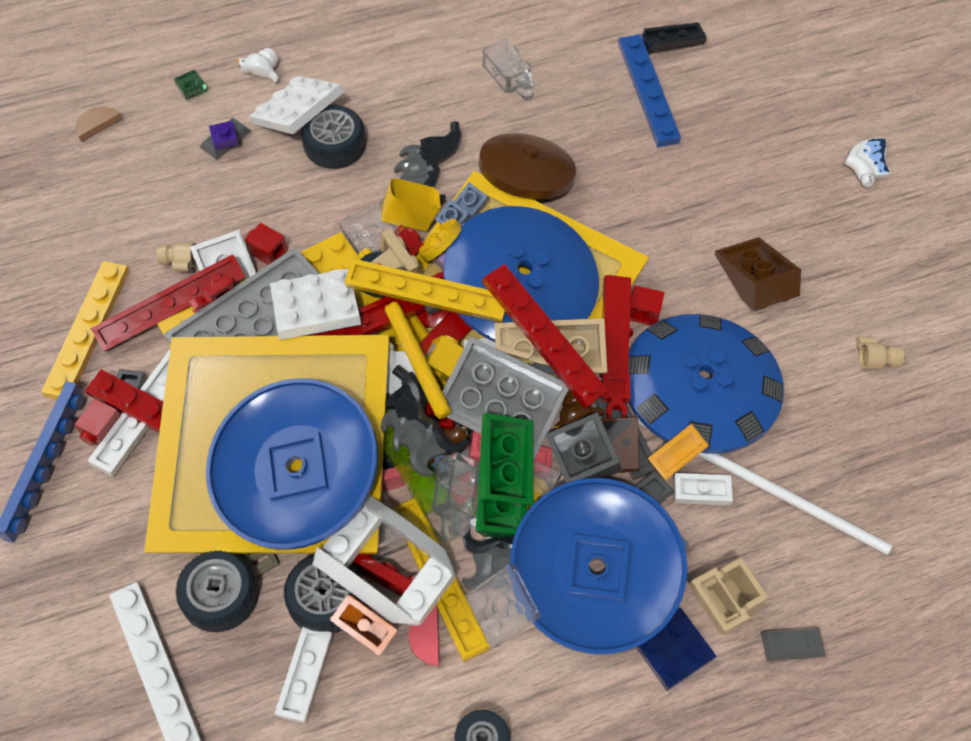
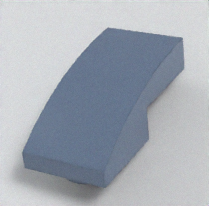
[435,182,490,225]

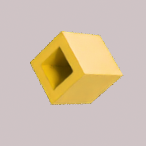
[425,335,464,381]

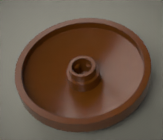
[478,133,576,200]

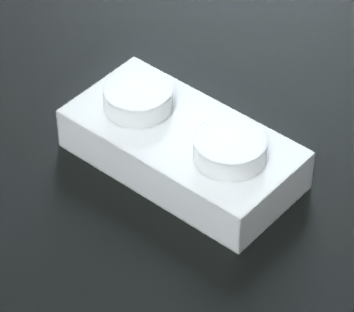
[673,473,733,506]

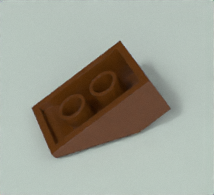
[715,237,801,311]

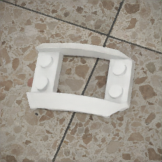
[313,495,456,626]

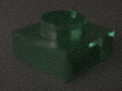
[174,69,207,100]

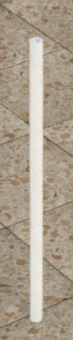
[635,416,892,555]

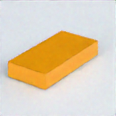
[647,424,709,480]

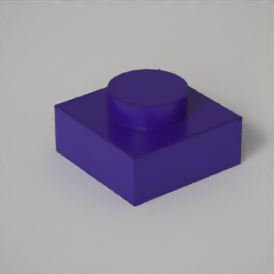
[209,121,239,150]

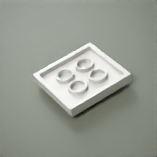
[249,76,344,134]
[270,269,361,340]

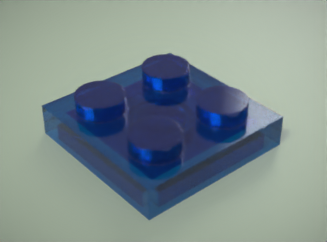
[636,607,717,692]

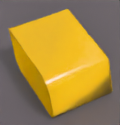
[381,178,441,232]

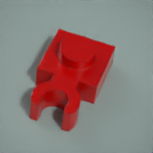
[189,275,234,313]
[602,373,631,419]

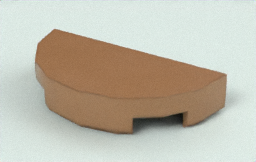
[76,107,122,142]

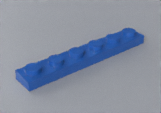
[618,34,681,148]
[0,381,84,543]

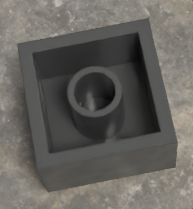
[545,412,622,483]

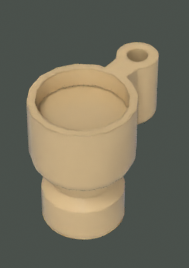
[156,242,197,272]
[856,336,904,369]

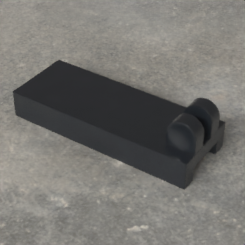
[642,22,707,54]

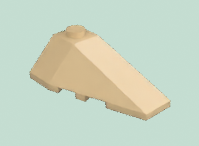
[494,318,607,374]

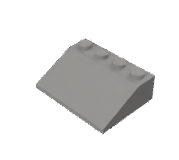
[442,336,568,460]

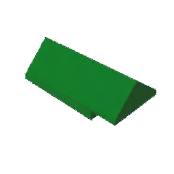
[476,413,534,537]

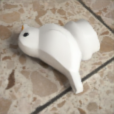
[237,48,279,83]

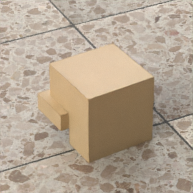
[690,557,769,635]

